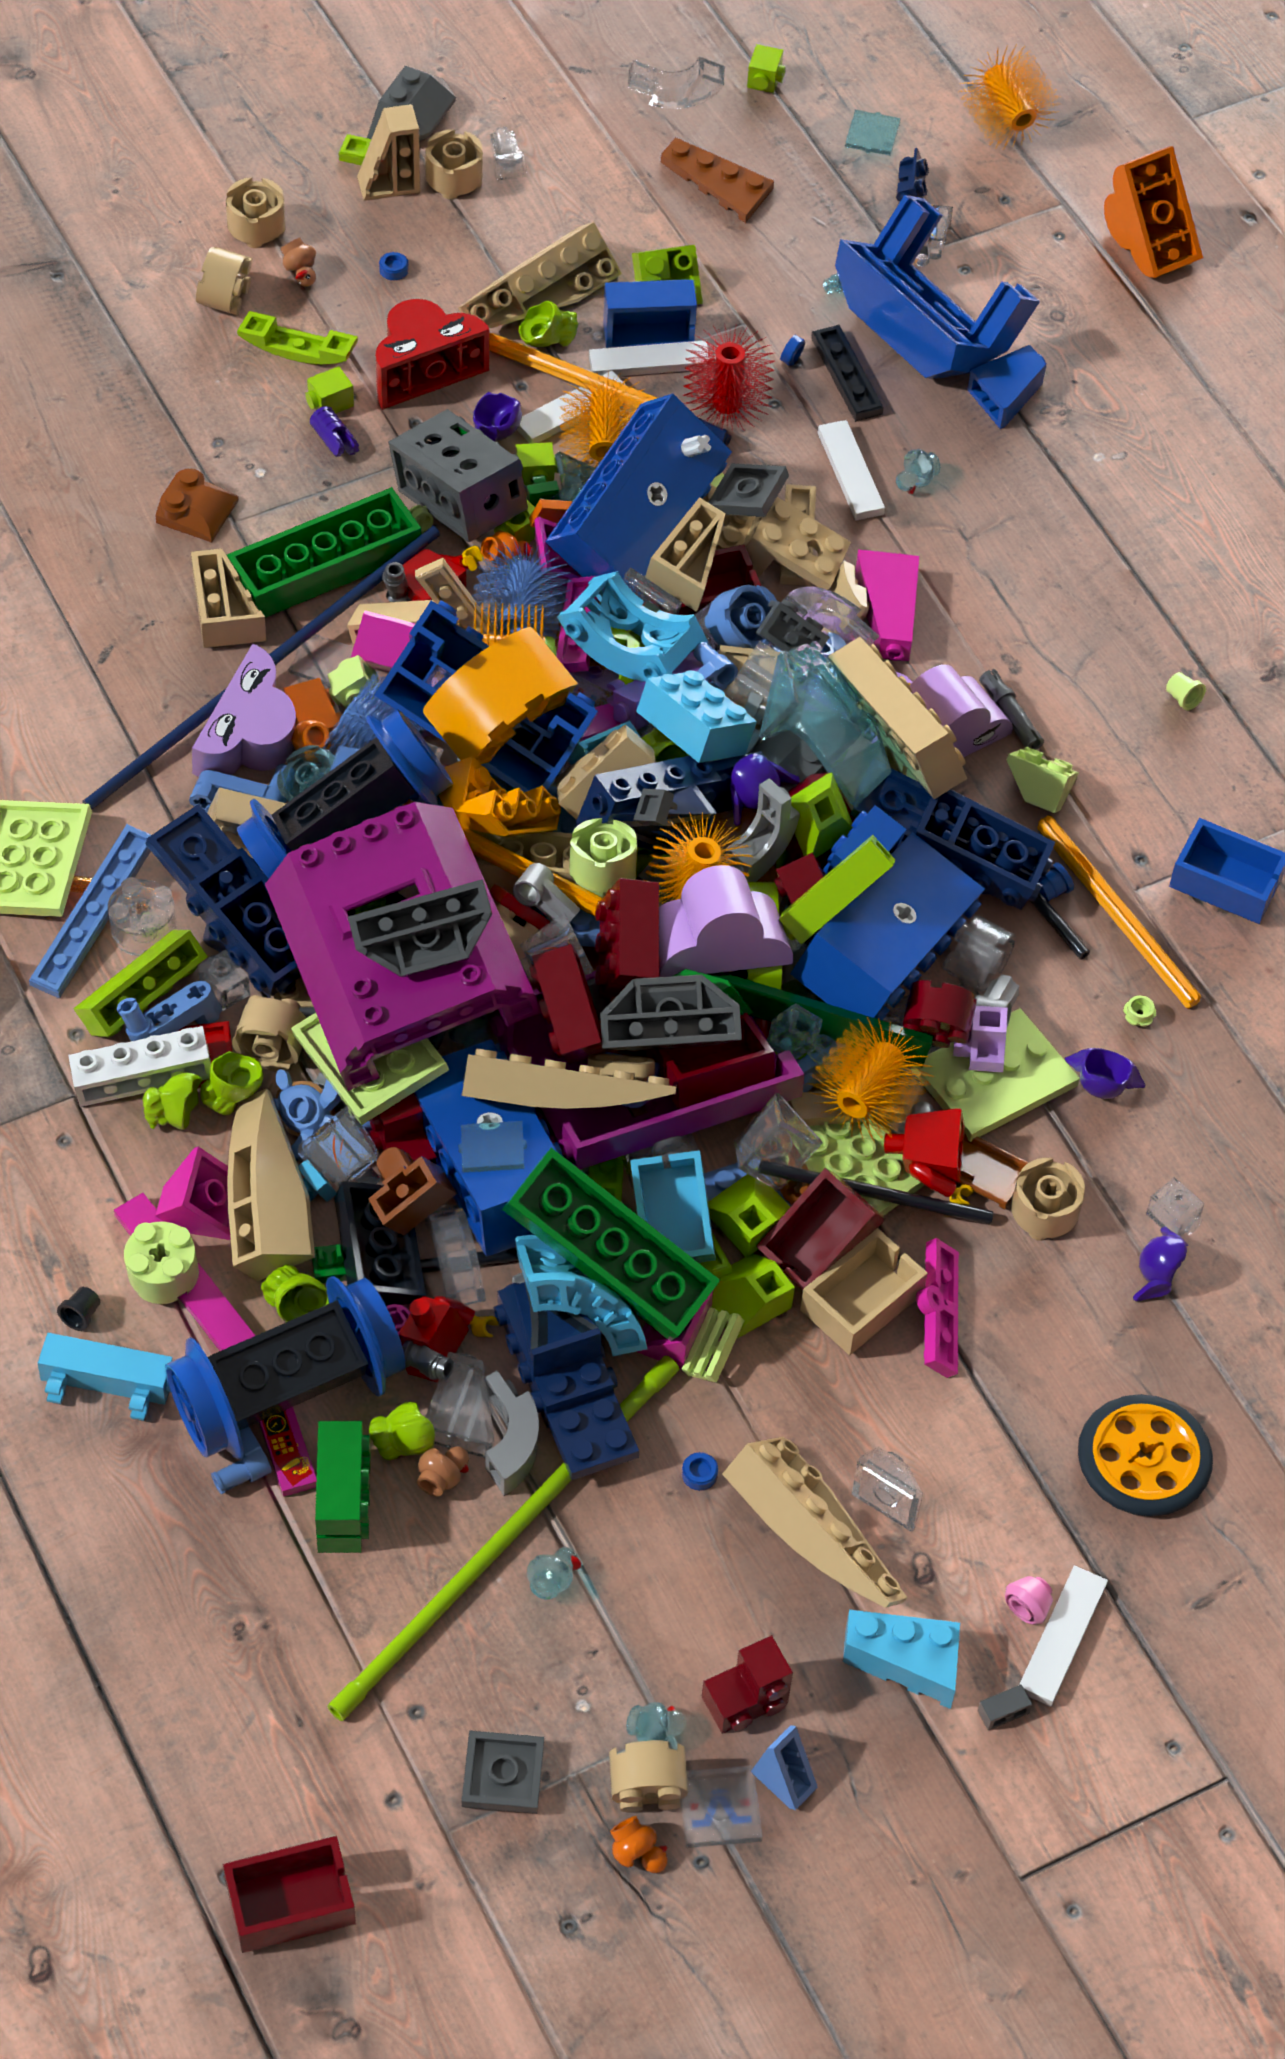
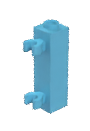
[37,1332,173,1421]

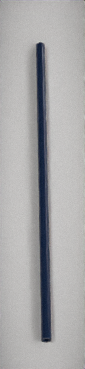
[82,526,440,810]

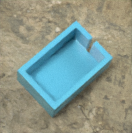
[636,670,757,763]
[630,1150,716,1263]

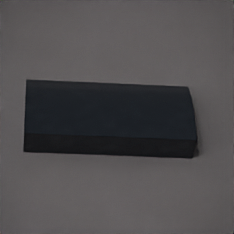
[334,1181,426,1306]

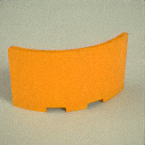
[423,627,578,764]

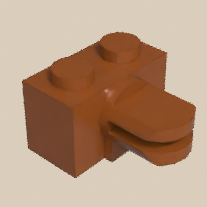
[368,1147,457,1236]

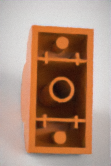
[1104,146,1203,278]

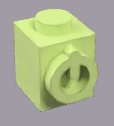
[327,655,380,708]

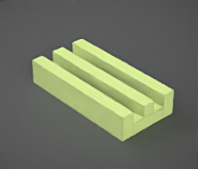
[682,1308,745,1383]

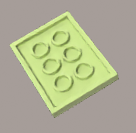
[0,800,92,917]
[911,1008,1080,1142]
[291,1013,449,1125]
[768,1089,924,1216]

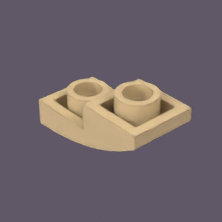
[830,561,869,629]

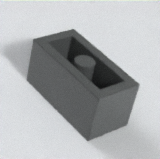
[978,1684,1032,1731]

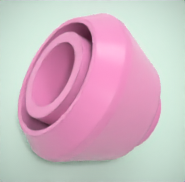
[1005,1576,1053,1624]

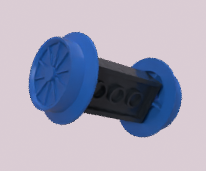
[237,709,453,879]
[165,1276,405,1459]

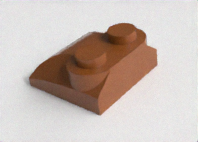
[155,468,239,543]

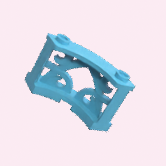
[557,571,708,682]
[515,1235,648,1356]

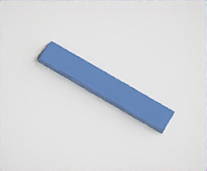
[29,824,151,999]

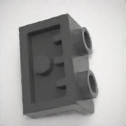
[756,599,830,669]

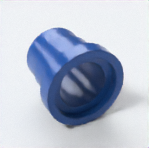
[1038,862,1075,901]

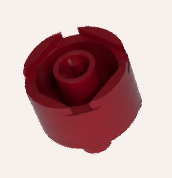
[903,980,977,1048]

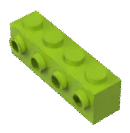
[73,930,208,1037]

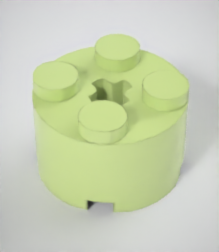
[569,818,637,897]
[124,1222,199,1304]

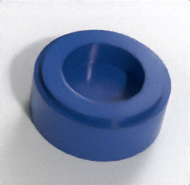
[379,252,409,281]
[780,335,805,366]
[682,1452,718,1490]

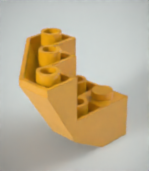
[438,756,561,836]

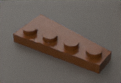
[661,137,774,223]

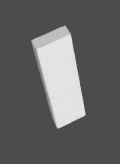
[589,340,710,376]
[517,371,626,443]
[818,420,885,521]
[1019,1565,1108,1707]

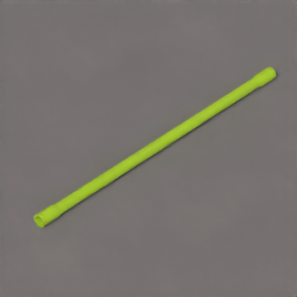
[327,1356,679,1721]

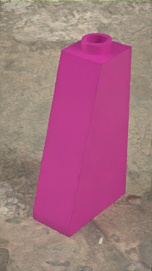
[855,549,920,661]

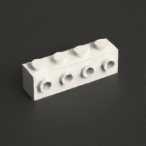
[68,1026,211,1107]

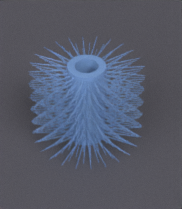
[472,541,572,638]
[323,672,425,756]

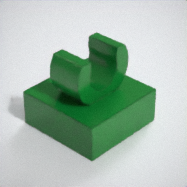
[526,474,559,507]
[312,1244,347,1284]

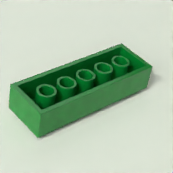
[226,487,422,618]
[502,1147,720,1341]

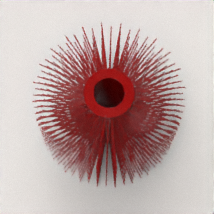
[683,324,775,431]

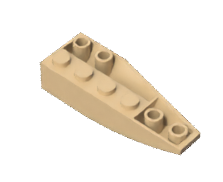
[458,222,622,329]
[462,1049,676,1109]
[227,1089,315,1281]
[722,1437,907,1608]

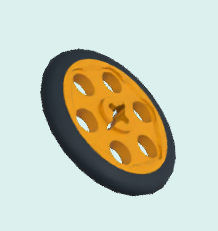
[1078,1394,1213,1517]

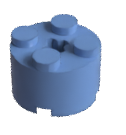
[705,585,777,649]

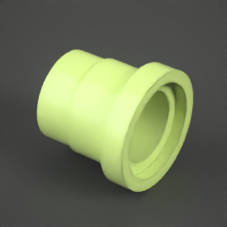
[1166,672,1206,711]

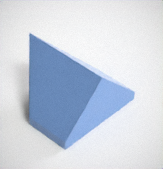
[751,1725,818,1810]

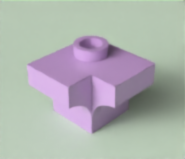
[953,1006,1008,1072]

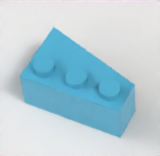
[843,1610,960,1709]

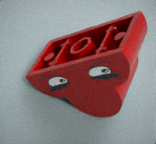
[376,299,490,410]

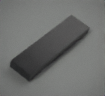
[811,325,884,422]

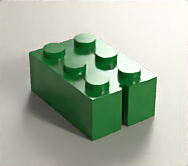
[315,1421,371,1553]

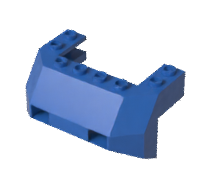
[835,195,1040,379]
[374,600,598,792]

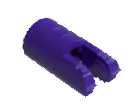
[309,406,360,457]

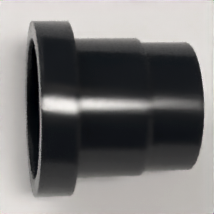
[57,1287,101,1331]

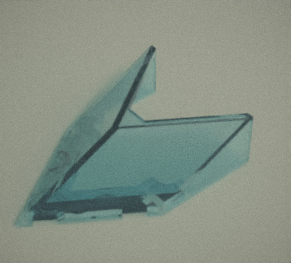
[759,640,892,808]

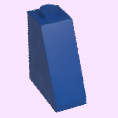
[968,345,1046,429]

